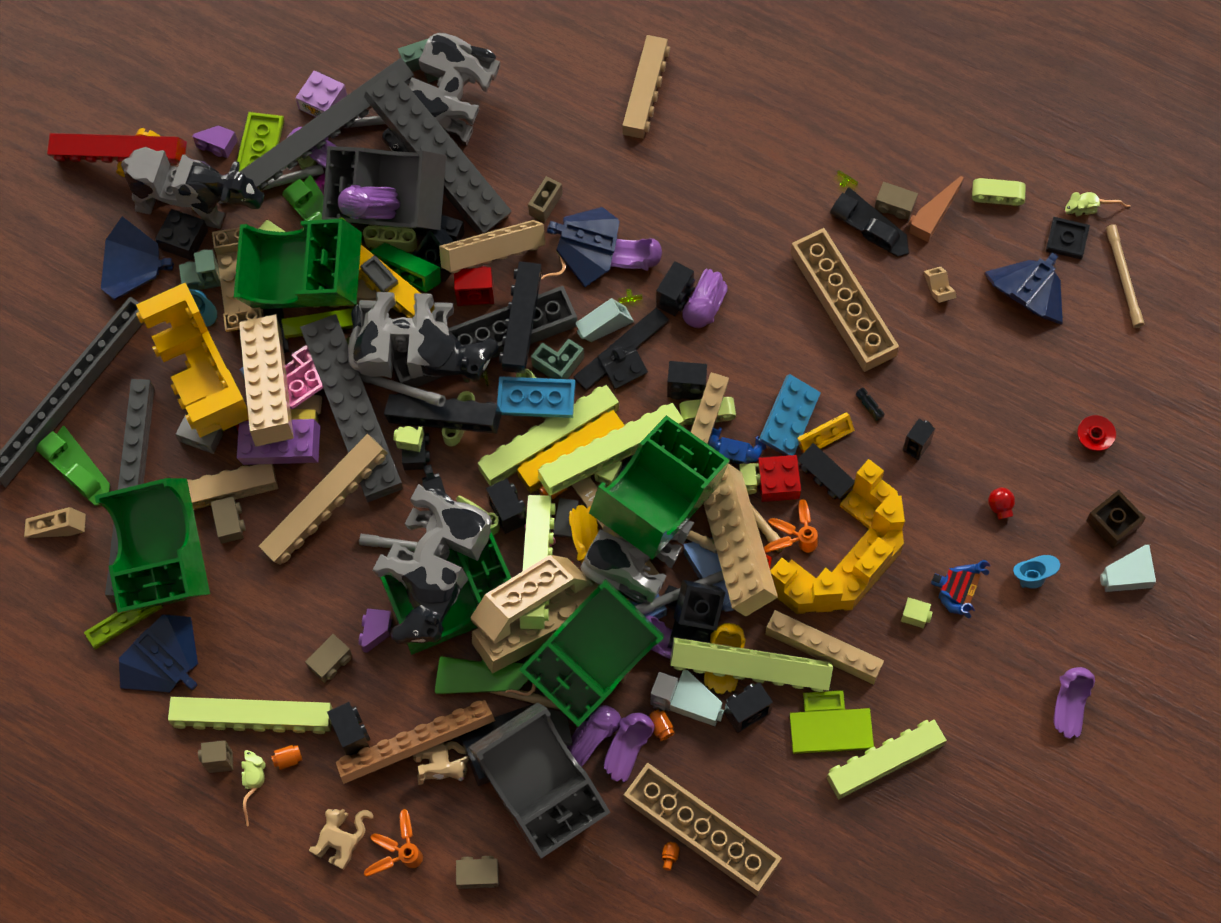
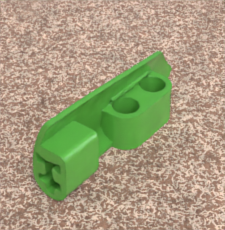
[283,175,324,221]
[36,426,110,506]
[435,656,529,694]

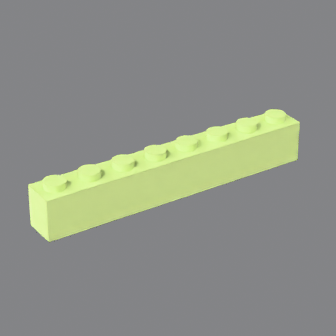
[478,385,619,486]
[538,403,684,496]
[520,495,555,629]
[670,638,833,692]
[168,697,333,734]

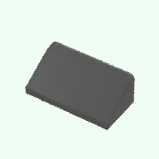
[548,709,573,746]

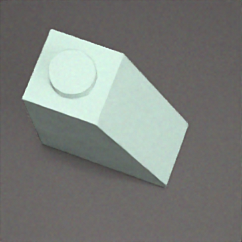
[576,298,634,342]
[1100,545,1156,592]
[670,669,725,726]

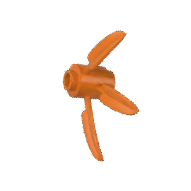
[764,499,818,553]
[364,809,423,877]

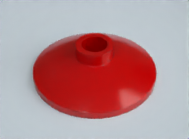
[1077,415,1116,451]

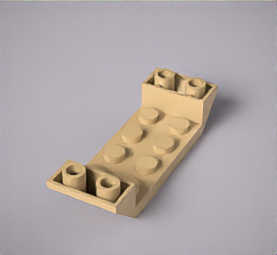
[212,227,264,332]
[471,555,591,644]

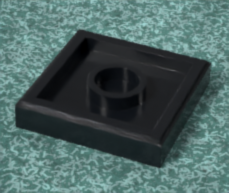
[1046,217,1090,260]

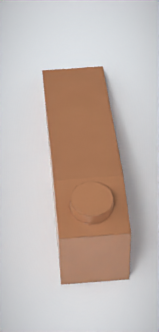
[908,176,964,242]

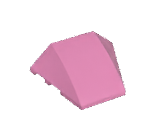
[245,345,323,409]

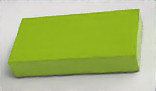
[803,691,845,712]

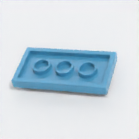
[759,374,821,456]
[497,377,576,418]

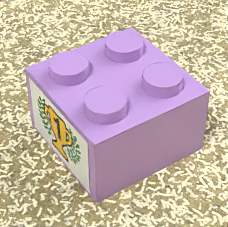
[296,71,347,117]

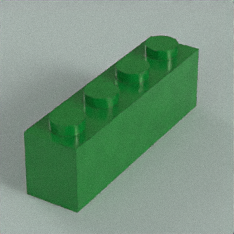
[370,243,441,292]

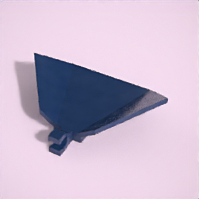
[546,207,620,288]
[101,216,174,300]
[984,253,1063,324]
[119,615,198,693]

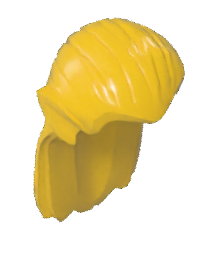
[569,505,599,564]
[704,623,746,694]

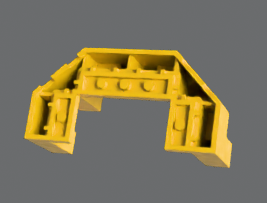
[136,283,249,438]
[770,459,905,614]

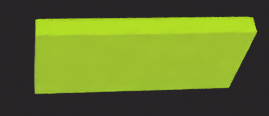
[237,112,285,171]
[789,708,874,754]

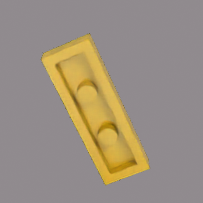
[797,413,855,454]

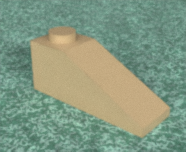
[24,507,86,538]

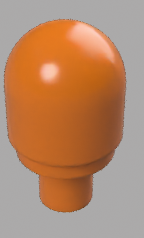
[662,842,680,871]

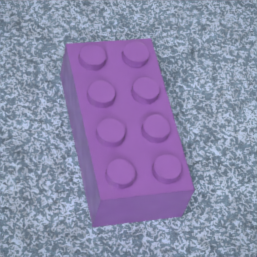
[237,419,320,465]

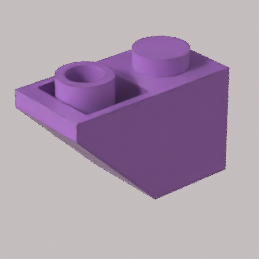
[192,126,237,158]
[359,609,393,652]

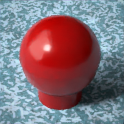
[988,487,1015,520]

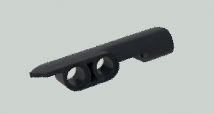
[830,187,909,257]

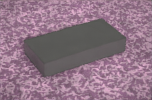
[360,255,399,292]
[553,498,579,539]

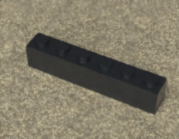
[499,261,542,374]
[384,393,502,434]

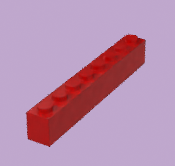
[47,133,187,165]

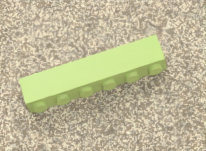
[827,720,947,800]

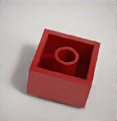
[454,266,494,306]
[758,455,801,502]

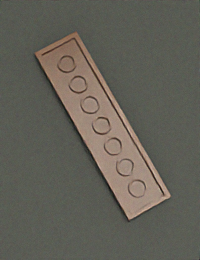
[336,700,495,784]

